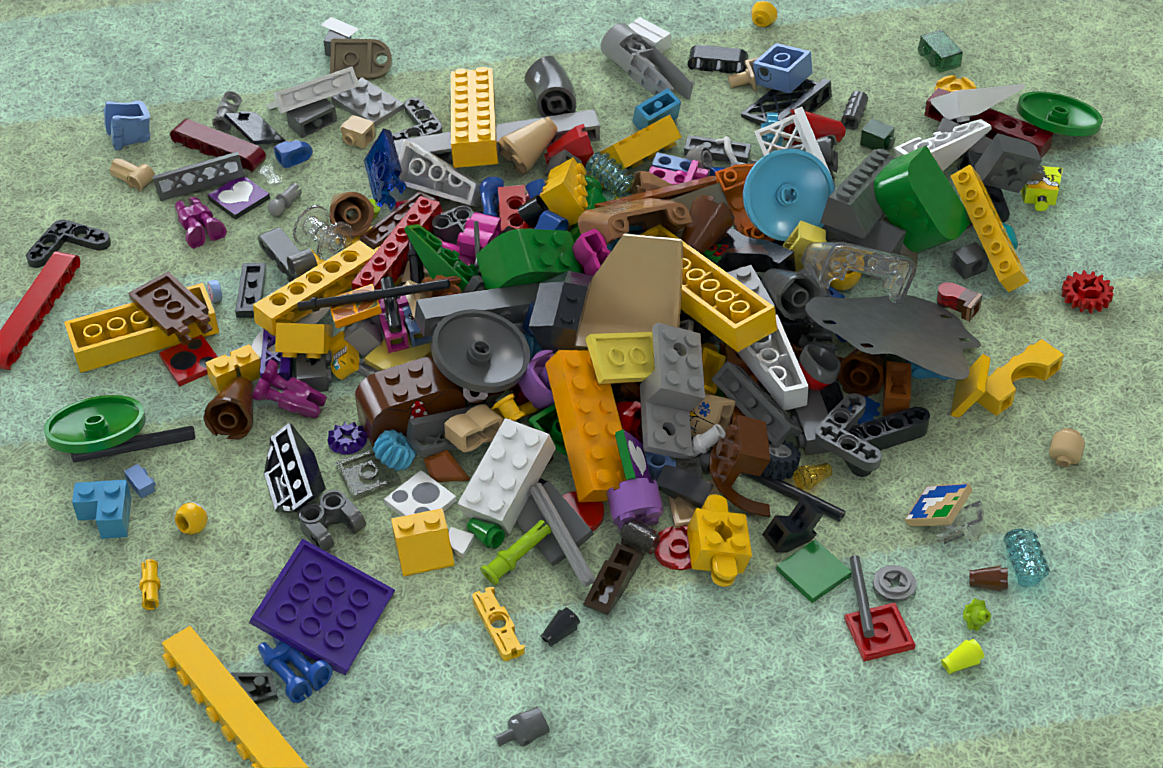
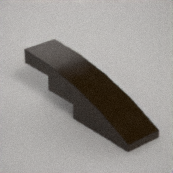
[583,527,653,615]

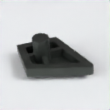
[230,672,278,704]

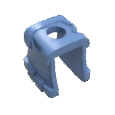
[103,101,150,151]

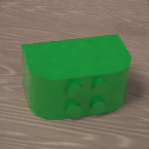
[874,145,972,253]
[476,229,584,290]

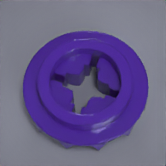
[327,421,367,454]

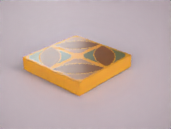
[330,284,382,328]

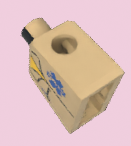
[690,393,736,447]

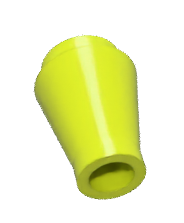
[941,639,985,674]

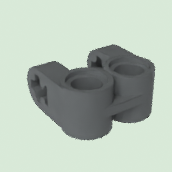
[299,490,366,551]

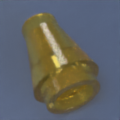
[793,462,832,490]

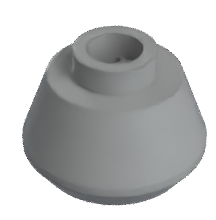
[685,145,712,170]

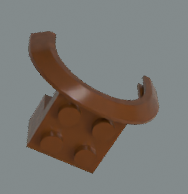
[709,415,771,518]

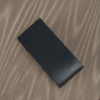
[656,465,714,509]

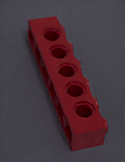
[924,87,1054,159]

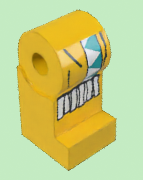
[329,331,360,380]

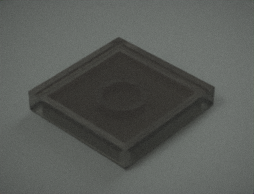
[336,449,401,501]

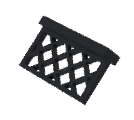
[741,78,832,125]

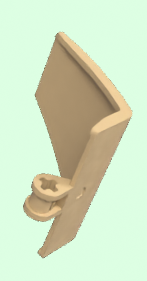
[575,234,683,351]

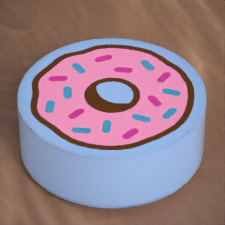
[207,280,222,304]

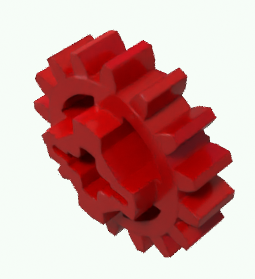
[1061,270,1114,313]

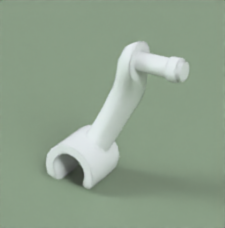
[716,136,745,166]

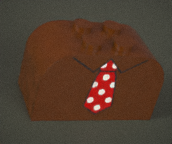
[355,356,466,448]

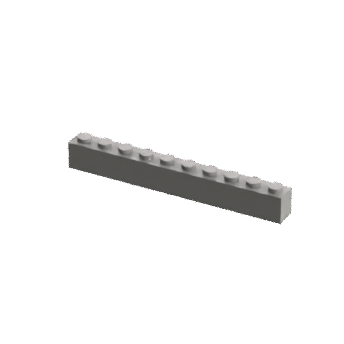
[385,109,600,173]

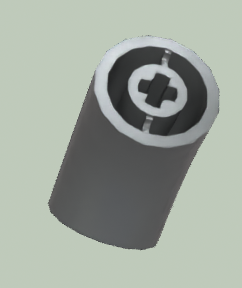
[524,56,576,117]

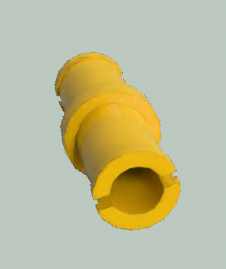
[139,559,161,610]

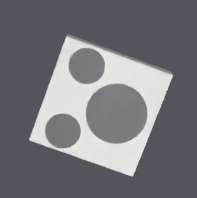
[384,470,457,516]

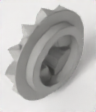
[873,565,916,603]

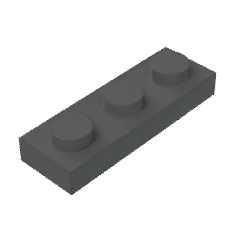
[684,135,751,164]

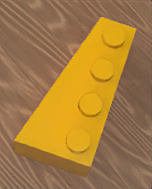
[595,115,682,176]
[540,157,588,227]

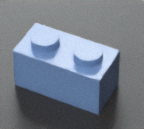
[124,464,156,499]

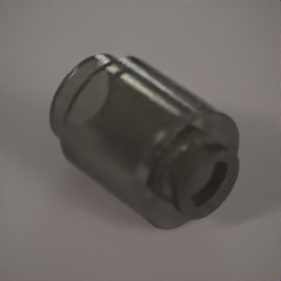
[620,519,660,555]

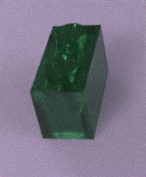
[918,29,963,73]

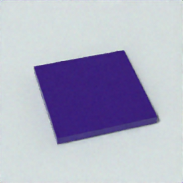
[249,538,395,675]

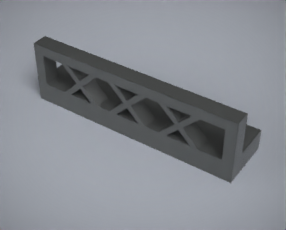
[153,152,245,201]
[711,361,803,447]
[406,401,497,457]

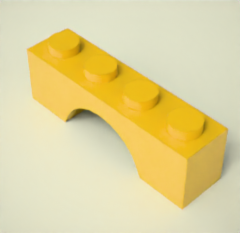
[976,339,1064,416]

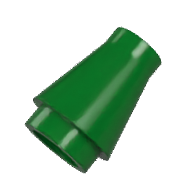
[466,517,505,549]

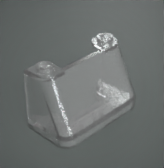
[801,242,917,304]

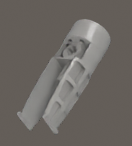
[601,23,695,99]

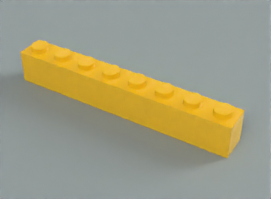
[162,626,309,768]

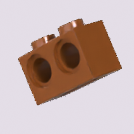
[883,361,911,416]

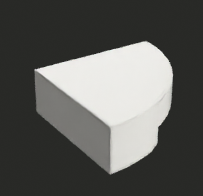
[449,527,475,558]

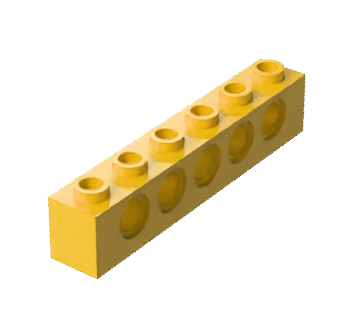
[951,165,1030,292]
[253,240,376,336]

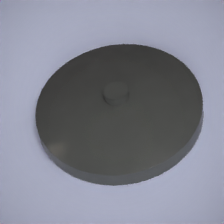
[431,309,530,393]

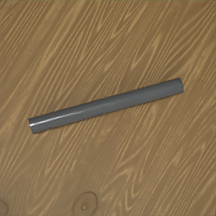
[850,555,875,638]

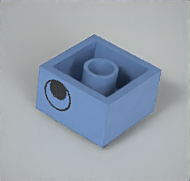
[753,43,813,93]

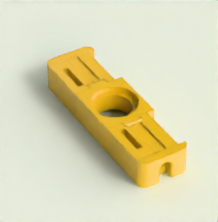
[472,587,525,661]

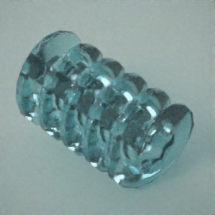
[585,152,634,197]
[1003,528,1050,587]

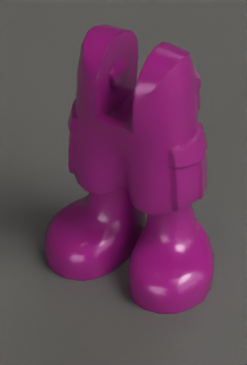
[175,197,227,249]
[252,359,327,418]

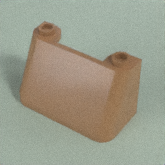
[577,198,692,245]

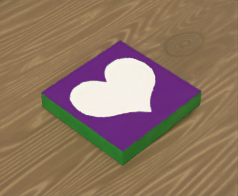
[615,430,652,483]

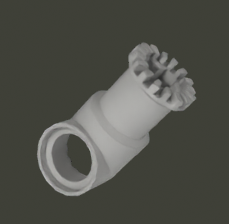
[212,91,242,131]

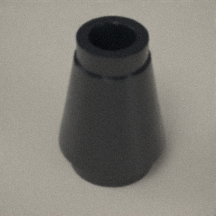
[540,607,580,647]

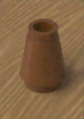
[969,565,1008,592]

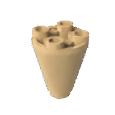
[497,117,558,175]

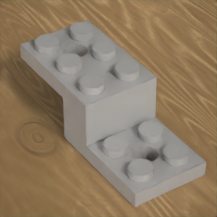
[640,322,705,460]

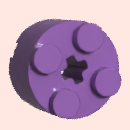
[518,350,555,409]
[607,478,664,531]

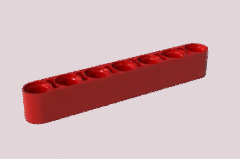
[0,251,81,370]

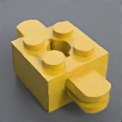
[687,494,752,587]

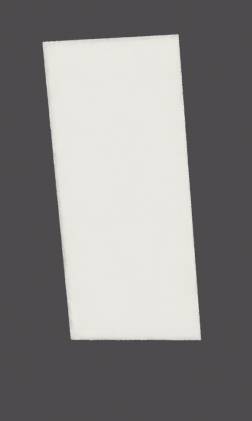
[321,17,359,37]

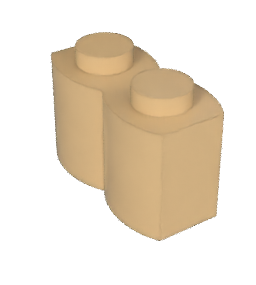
[444,404,503,452]

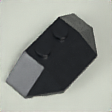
[529,271,593,354]
[264,423,326,512]

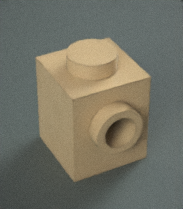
[341,115,376,149]

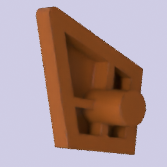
[423,450,470,482]

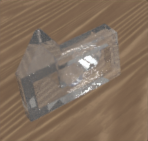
[934,500,985,545]

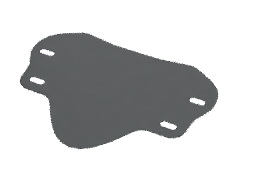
[805,294,981,379]

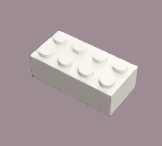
[458,418,556,534]

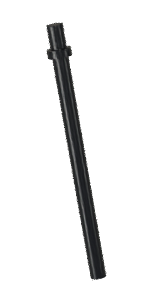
[298,279,450,312]

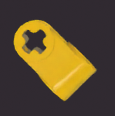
[491,393,526,422]

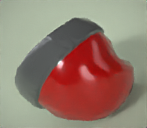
[799,344,841,391]

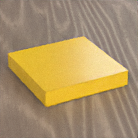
[950,354,990,418]

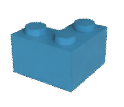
[72,479,132,539]

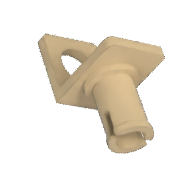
[728,57,759,92]

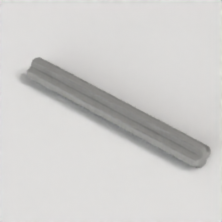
[529,483,595,587]

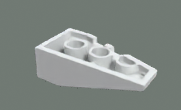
[931,84,1025,123]
[894,119,992,171]

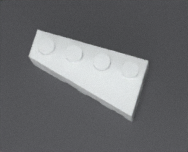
[735,315,808,411]

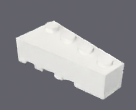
[392,140,481,207]

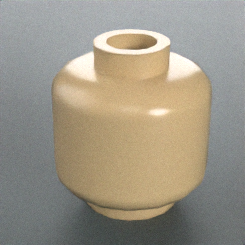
[1049,428,1085,467]

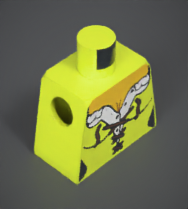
[1020,166,1063,211]

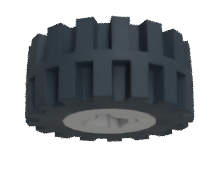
[762,439,801,480]

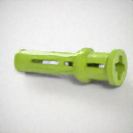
[480,520,551,586]

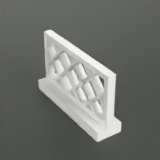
[267,66,359,114]
[754,107,836,188]

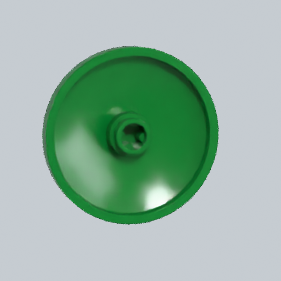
[1016,91,1103,137]
[44,395,146,453]

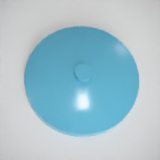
[743,149,835,241]

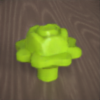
[963,598,991,631]

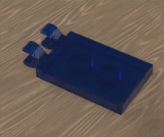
[364,128,407,210]

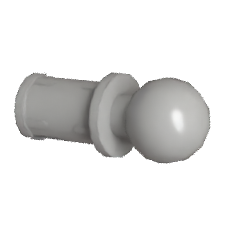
[268,183,302,217]

